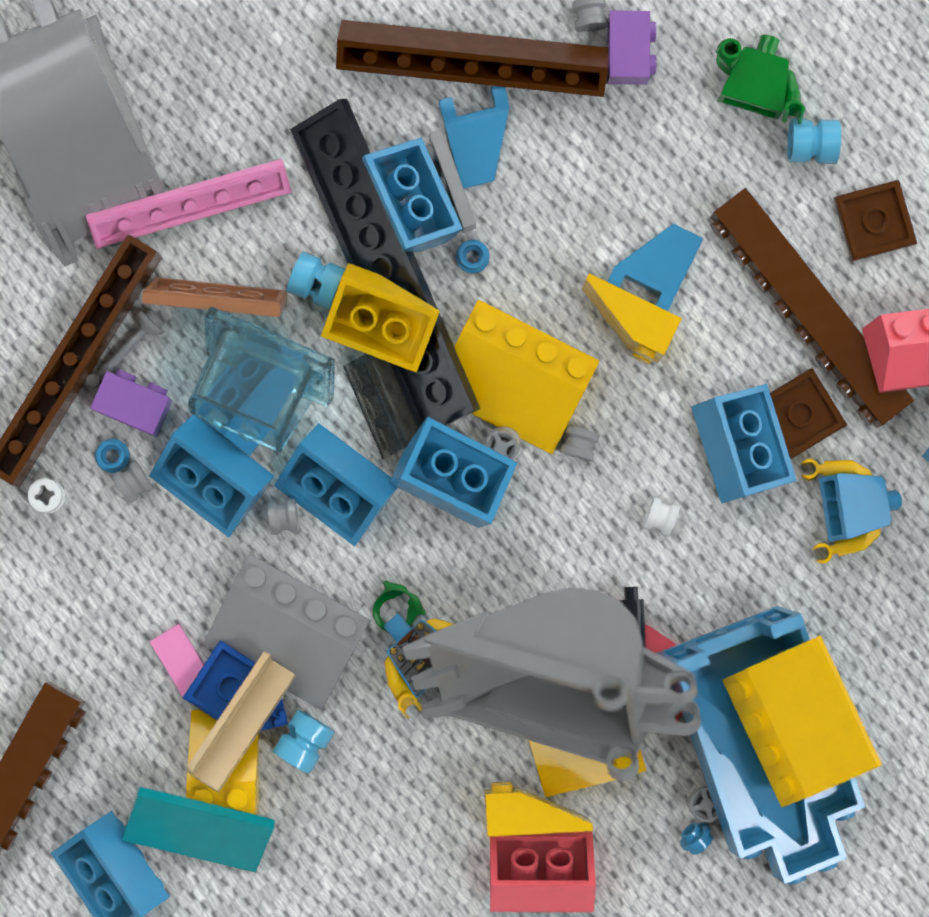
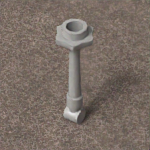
[86,309,165,388]

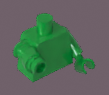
[716,34,805,124]

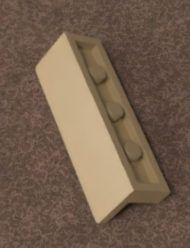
[186,651,296,793]

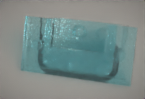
[188,306,335,453]

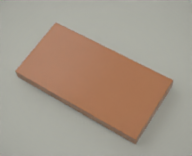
[142,277,288,317]

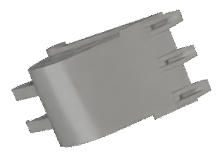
[0,0,165,267]
[402,588,701,781]

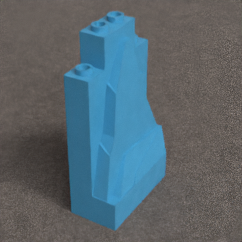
[656,606,865,885]

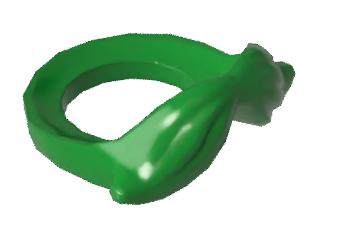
[373,581,426,632]

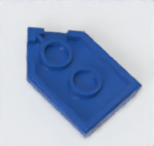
[182,640,288,731]

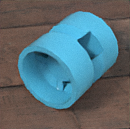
[787,118,841,164]
[287,251,345,310]
[273,709,335,774]

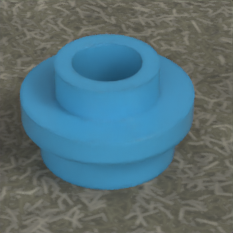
[456,240,490,274]
[95,439,130,473]
[680,823,713,855]

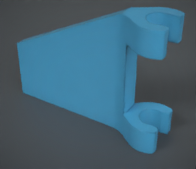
[439,86,509,189]
[607,224,704,311]

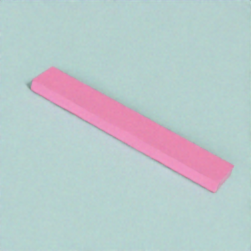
[86,159,292,249]

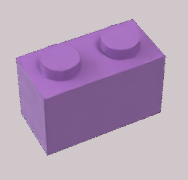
[607,10,656,85]
[90,369,173,437]

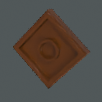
[833,180,918,262]
[770,368,847,460]

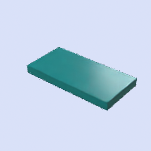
[122,786,275,873]

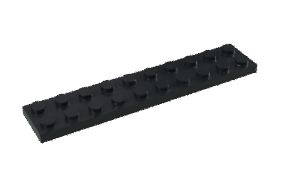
[290,99,481,429]

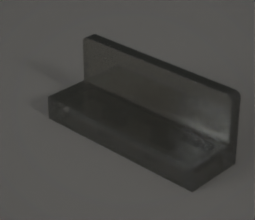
[343,354,418,459]

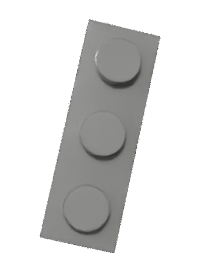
[425,129,476,233]

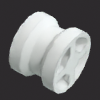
[28,478,65,513]
[643,496,680,537]

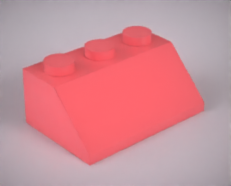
[862,309,929,393]
[490,831,596,912]

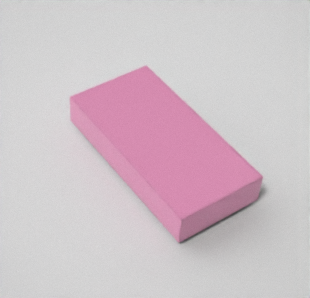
[150,624,204,697]

